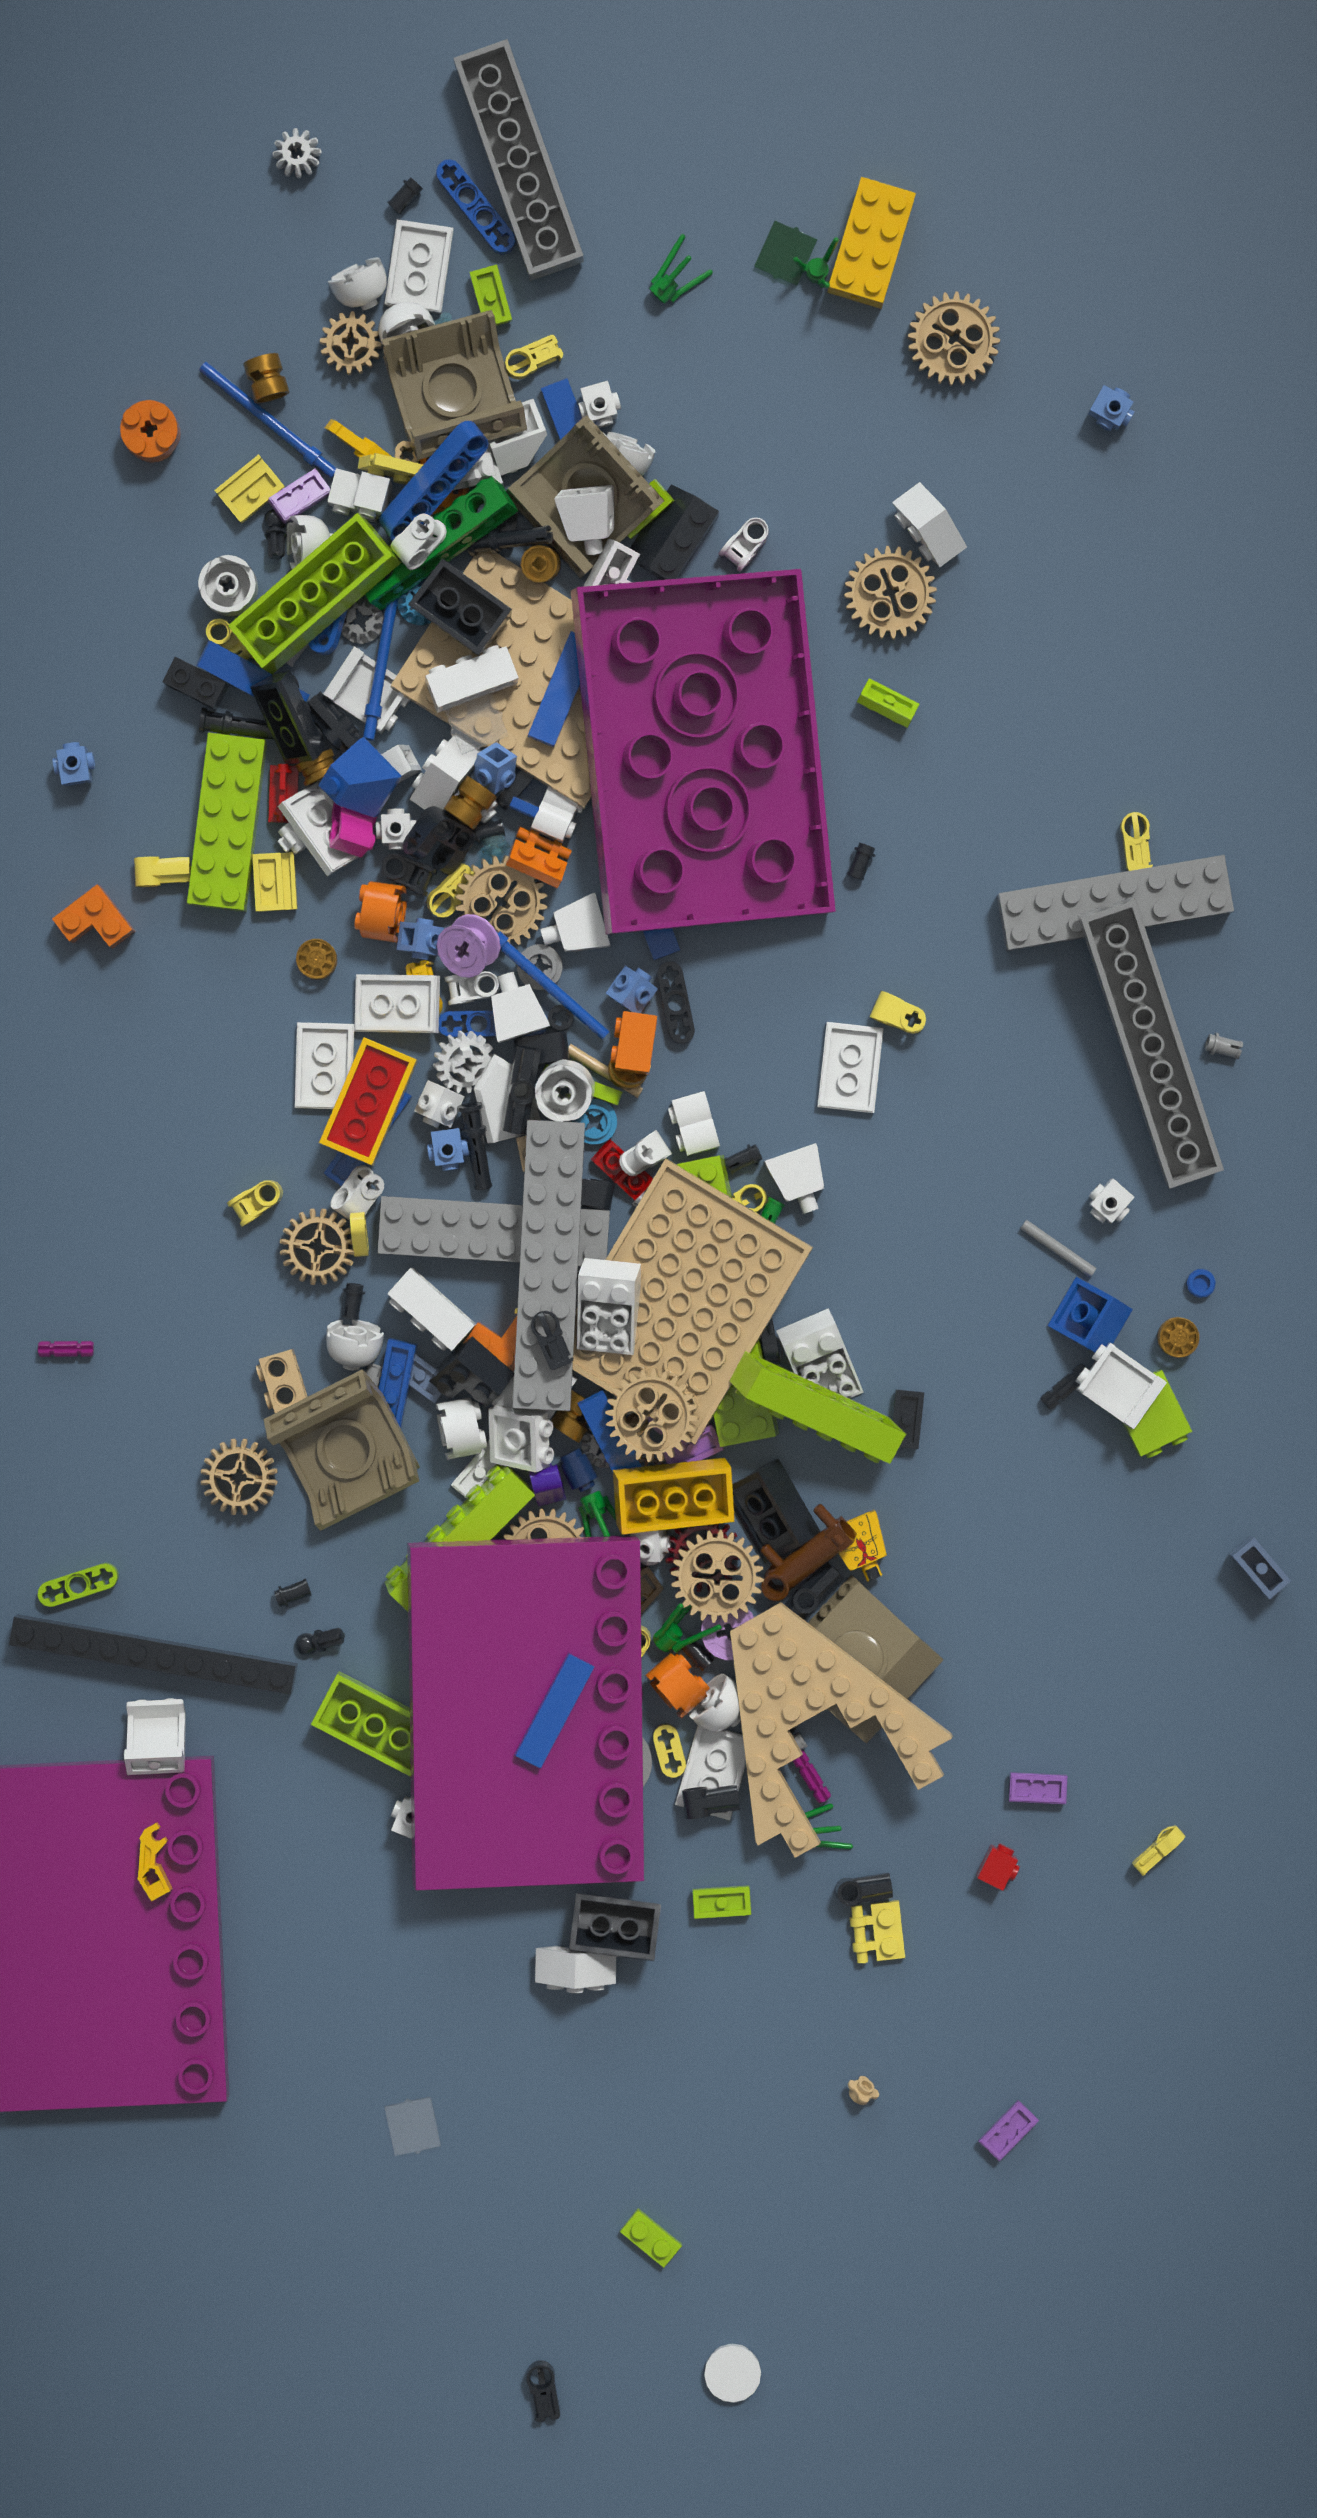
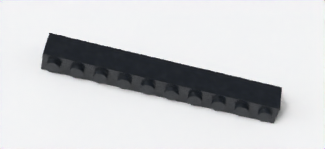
[9,1614,298,1694]

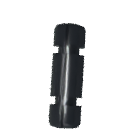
[1040,1364,1086,1410]

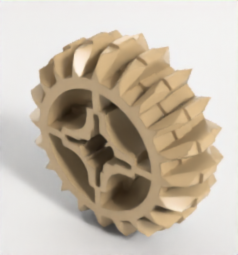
[280,1209,355,1285]
[201,1439,278,1515]

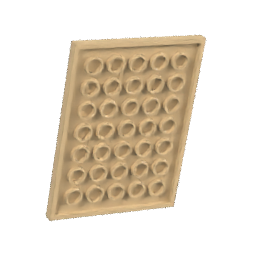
[390,551,592,809]
[573,1159,814,1444]

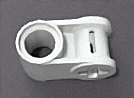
[391,514,447,570]
[718,518,769,572]
[444,972,501,1005]
[619,1130,672,1176]
[331,1165,384,1221]

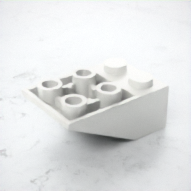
[577,1258,641,1355]
[776,1308,864,1398]

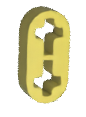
[350,1212,369,1257]
[653,1723,686,1778]

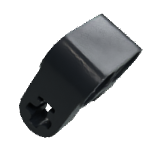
[403,806,475,875]

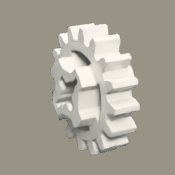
[433,1031,493,1093]

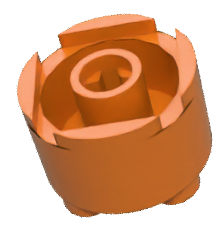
[120,400,181,463]
[354,881,407,943]
[645,1653,710,1719]

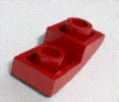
[591,1139,653,1200]

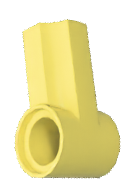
[134,857,191,887]

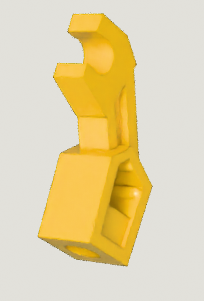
[325,419,392,458]
[137,1822,173,1901]

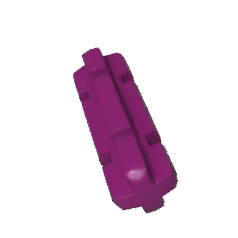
[38,1341,94,1357]
[793,1750,831,1804]

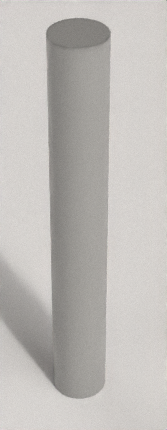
[1020,1219,1096,1277]

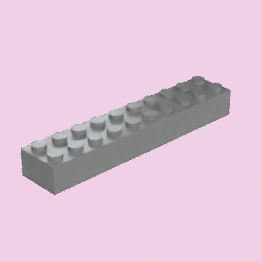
[1077,897,1224,1188]
[513,1120,585,1411]

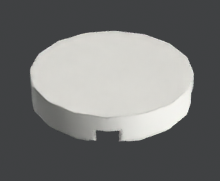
[704,2344,761,2402]

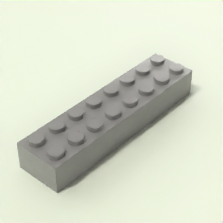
[453,39,584,281]
[997,855,1234,951]
[378,1196,610,1266]

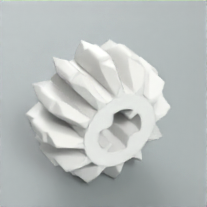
[273,128,322,179]

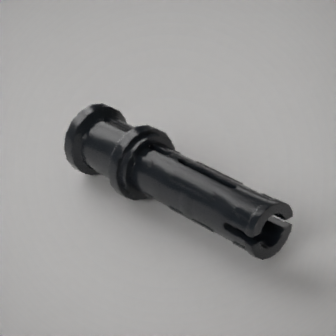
[467,525,553,556]
[199,707,274,739]
[457,1102,492,1190]

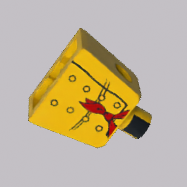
[839,1510,887,1582]

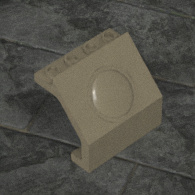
[382,310,527,460]
[506,415,664,579]
[263,1369,420,1531]
[808,1575,944,1744]

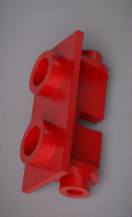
[268,764,299,823]

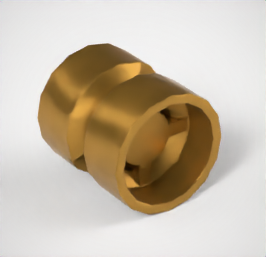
[243,353,290,403]
[521,545,561,582]
[444,776,497,830]
[550,1390,588,1443]

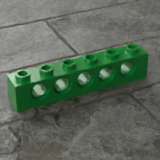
[365,476,518,610]

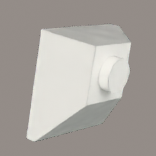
[489,399,547,475]

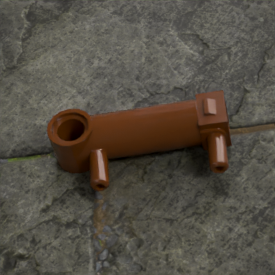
[760,1504,857,1601]

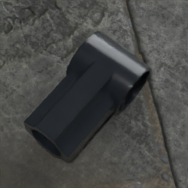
[682,1785,740,1819]
[835,1872,893,1906]

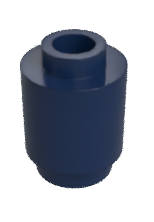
[559,1448,598,1493]

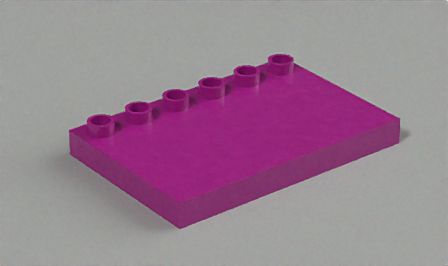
[571,569,836,935]
[407,1536,644,1890]
[0,1756,229,2112]

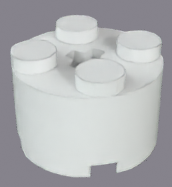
[198,555,258,616]
[535,1059,595,1122]
[436,1397,487,1460]

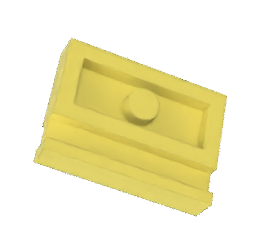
[358,453,423,485]
[214,454,285,524]
[252,852,298,912]

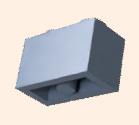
[1229,1536,1291,1600]

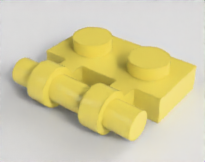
[849,1900,905,1963]

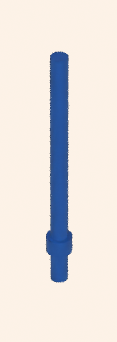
[199,362,337,479]
[363,572,398,741]
[496,931,609,1040]

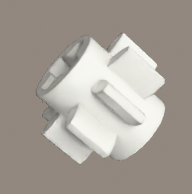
[277,823,306,855]

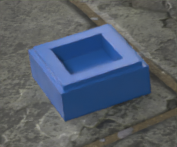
[510,796,539,819]

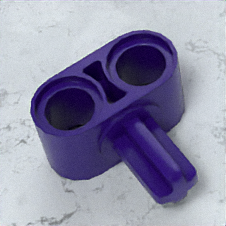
[529,1463,566,1507]

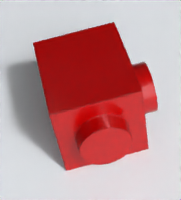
[976,1843,1020,1891]

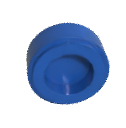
[1186,1269,1216,1298]

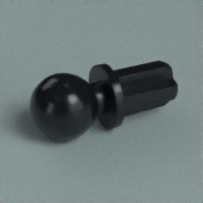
[264,509,287,560]
[295,1628,345,1656]

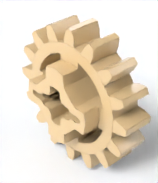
[320,311,382,375]

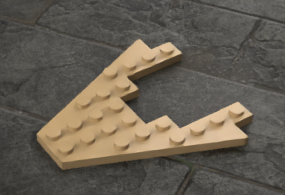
[730,1602,953,1858]

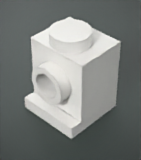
[453,452,496,490]

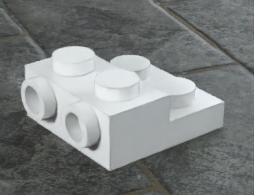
[488,1405,554,1472]

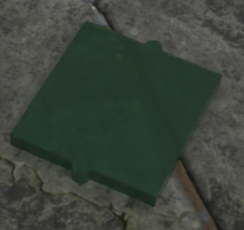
[754,221,818,286]

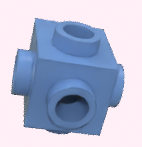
[1088,385,1135,431]
[53,742,95,787]
[473,742,517,794]
[396,918,444,960]
[606,965,658,1013]
[427,1128,469,1171]

